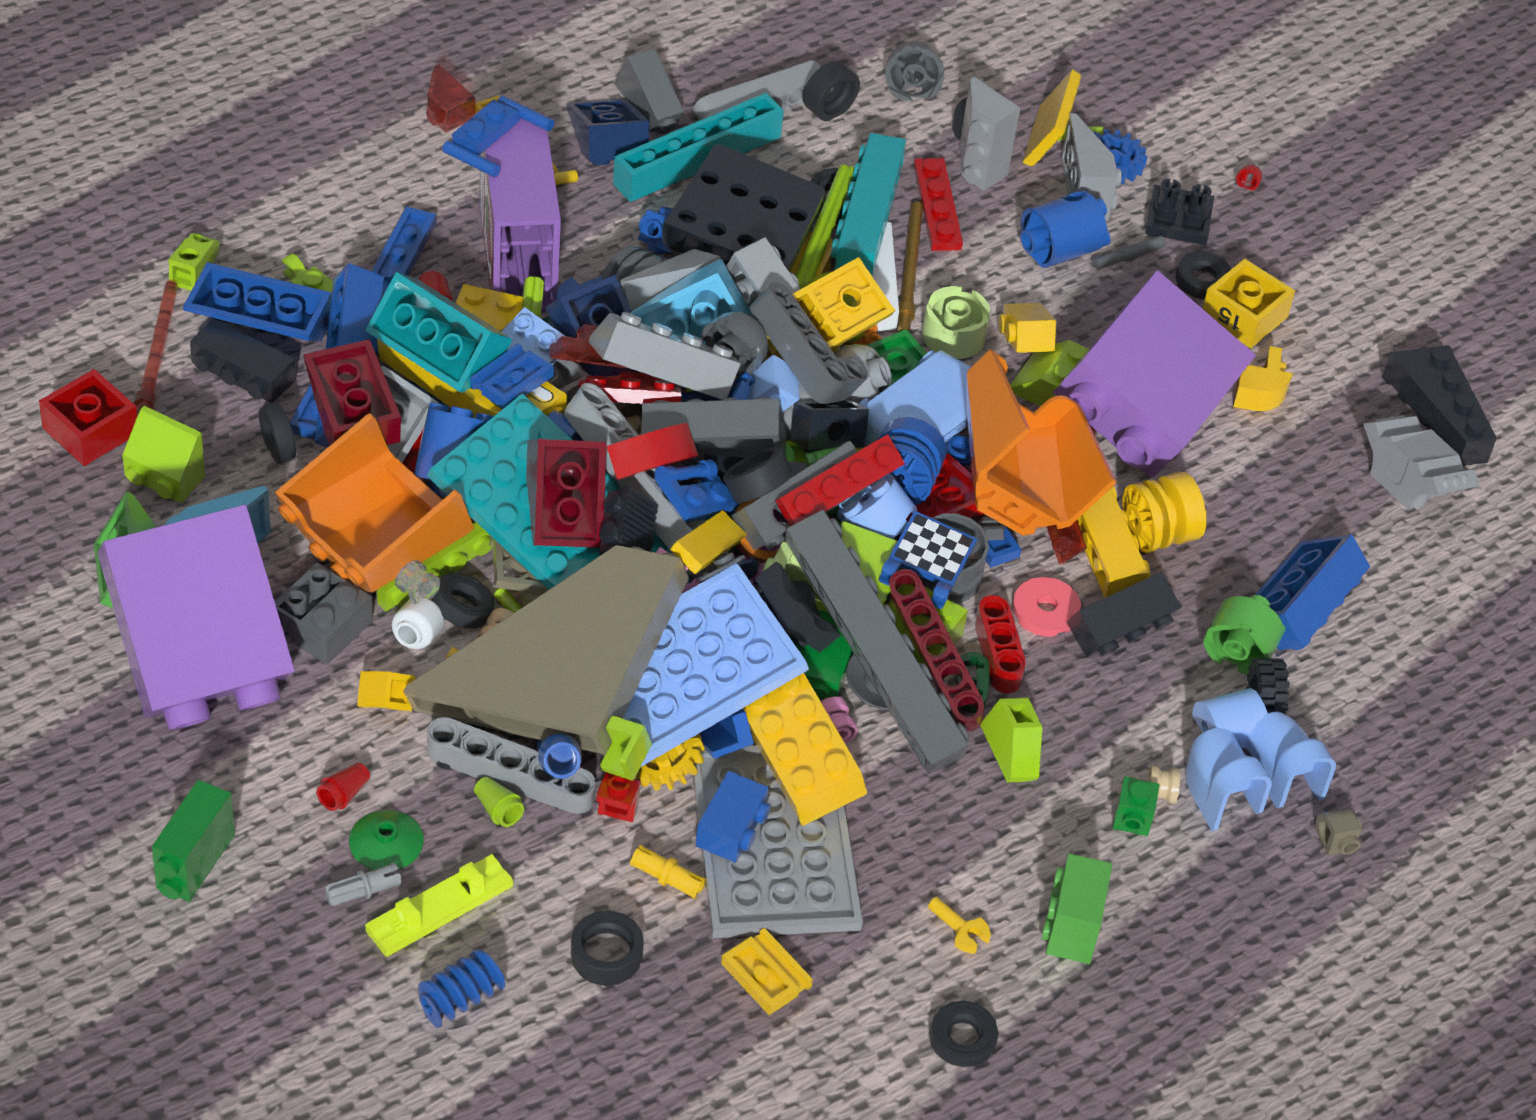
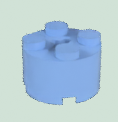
[837,474,917,539]

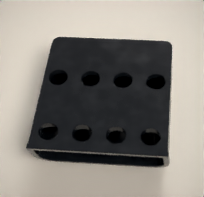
[662,144,825,272]

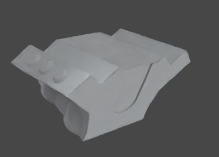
[1363,415,1480,510]

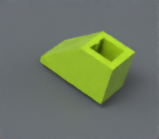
[980,698,1042,783]

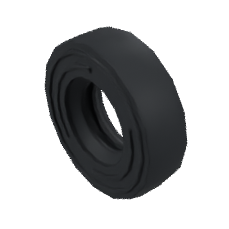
[1175,251,1231,299]
[259,402,296,464]
[432,573,495,629]
[929,1000,999,1067]

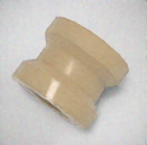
[1147,765,1180,804]

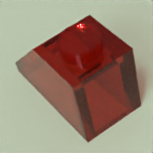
[426,64,475,133]

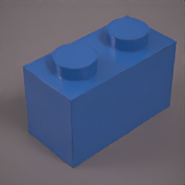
[695,771,771,863]

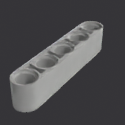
[693,60,833,121]
[427,717,596,814]

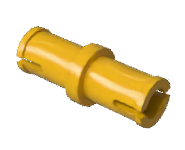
[630,844,706,900]

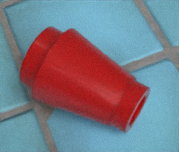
[316,762,370,811]

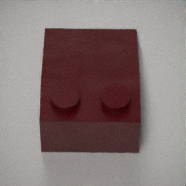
[304,339,401,446]
[526,439,606,548]

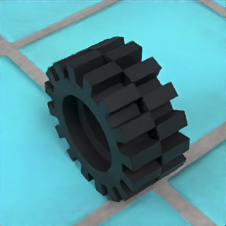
[1246,658,1290,715]

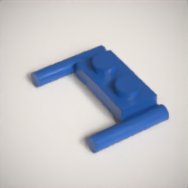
[442,96,555,177]

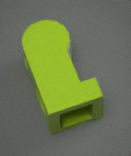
[169,233,220,291]

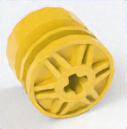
[1122,472,1206,553]

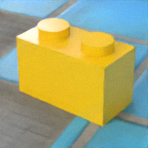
[998,303,1056,353]

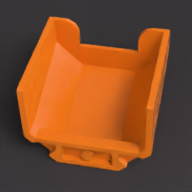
[966,349,1116,536]
[275,413,474,593]

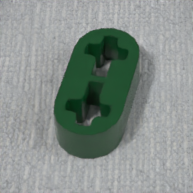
[956,652,990,713]

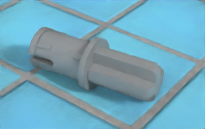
[325,862,402,906]

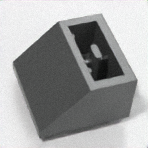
[275,563,373,664]

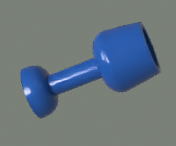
[537,733,582,779]

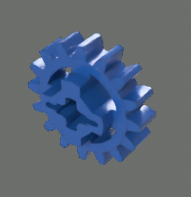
[1094,129,1148,184]

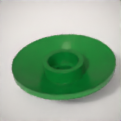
[349,810,424,870]

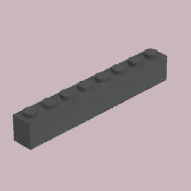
[785,510,969,775]

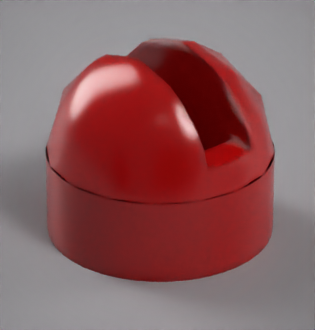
[1236,164,1262,191]

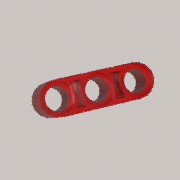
[975,595,1026,694]

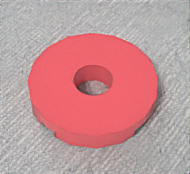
[1012,577,1081,637]

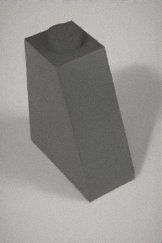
[614,48,684,133]

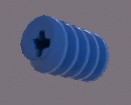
[418,949,505,1028]

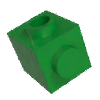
[1113,776,1160,836]

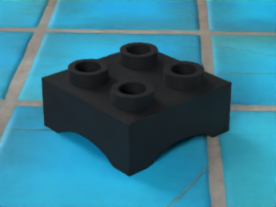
[755,561,841,653]

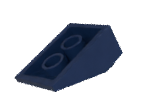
[567,98,649,165]
[546,275,640,377]

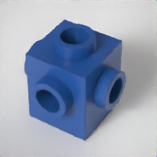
[638,206,673,254]

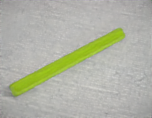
[795,164,854,289]

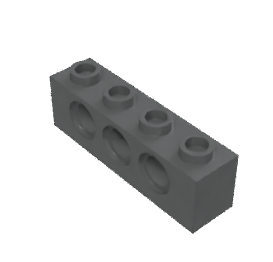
[731,441,863,551]

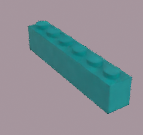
[613,93,784,202]
[831,133,906,277]

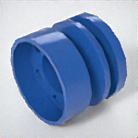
[876,417,947,505]

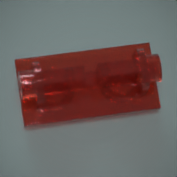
[1047,519,1087,565]

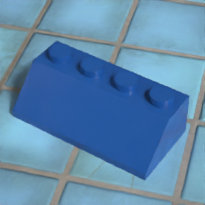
[183,262,332,342]
[1255,534,1370,650]

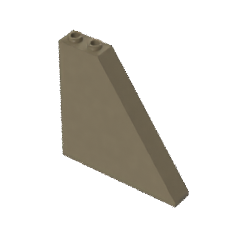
[403,545,689,755]

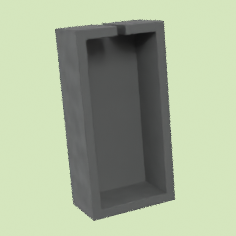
[641,397,786,463]

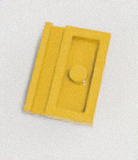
[721,928,813,1015]

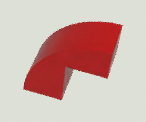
[606,423,698,480]

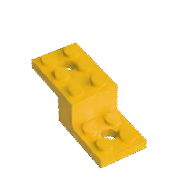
[735,257,896,379]

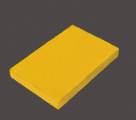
[1022,69,1081,166]

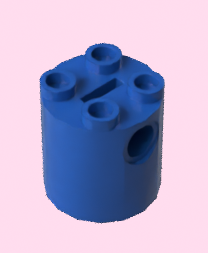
[1020,191,1111,268]
[414,402,494,497]

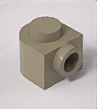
[1316,809,1362,855]

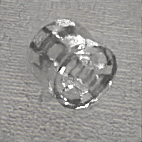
[395,560,441,604]

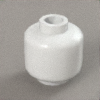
[392,597,444,649]

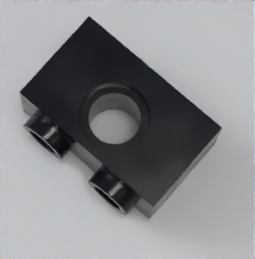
[790,401,869,453]

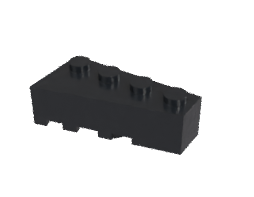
[1382,345,1497,466]

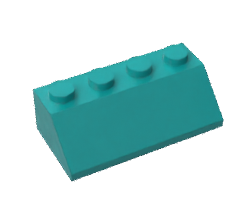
[365,272,513,393]

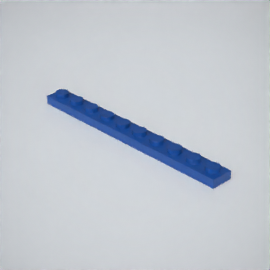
[290,206,436,440]

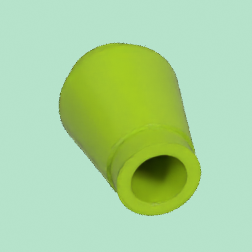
[474,777,524,827]

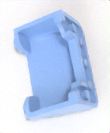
[858,350,971,446]

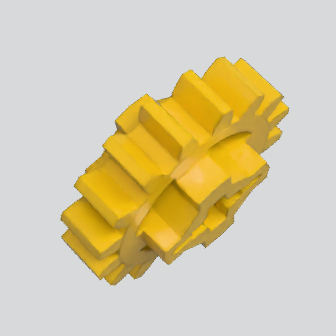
[634,734,705,791]

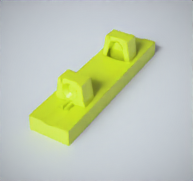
[365,854,513,957]

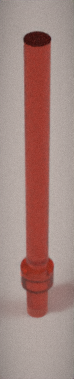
[134,281,178,417]

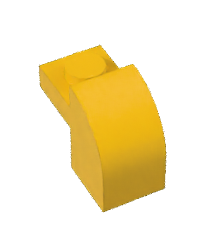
[1233,346,1293,411]

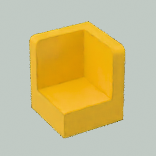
[357,671,416,712]

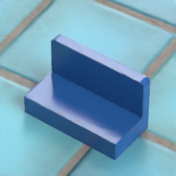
[699,709,754,758]

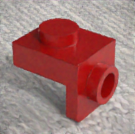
[596,772,641,823]

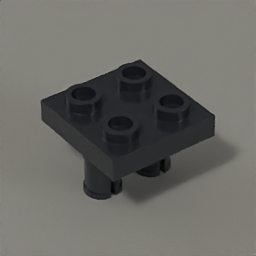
[1145,178,1214,245]

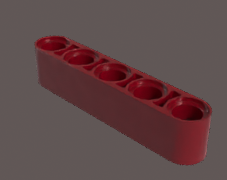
[889,569,985,731]

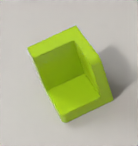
[600,715,652,781]

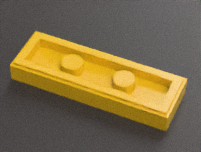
[670,510,747,574]

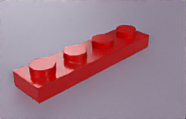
[913,158,963,251]
[775,434,905,527]

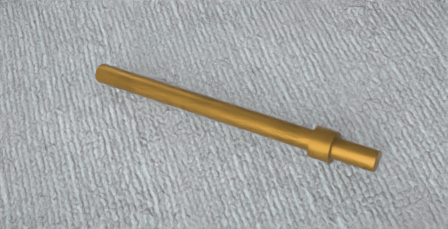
[897,202,923,333]

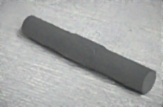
[1091,235,1166,270]

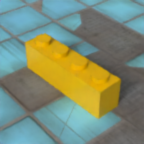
[1073,486,1150,598]

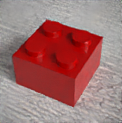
[39,369,137,466]

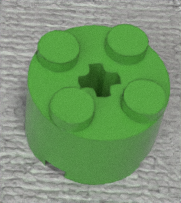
[1203,595,1286,675]

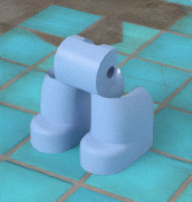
[1185,688,1336,831]

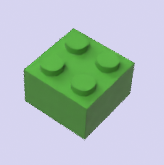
[1042,853,1113,964]

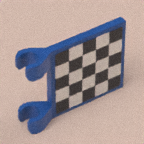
[879,511,978,609]

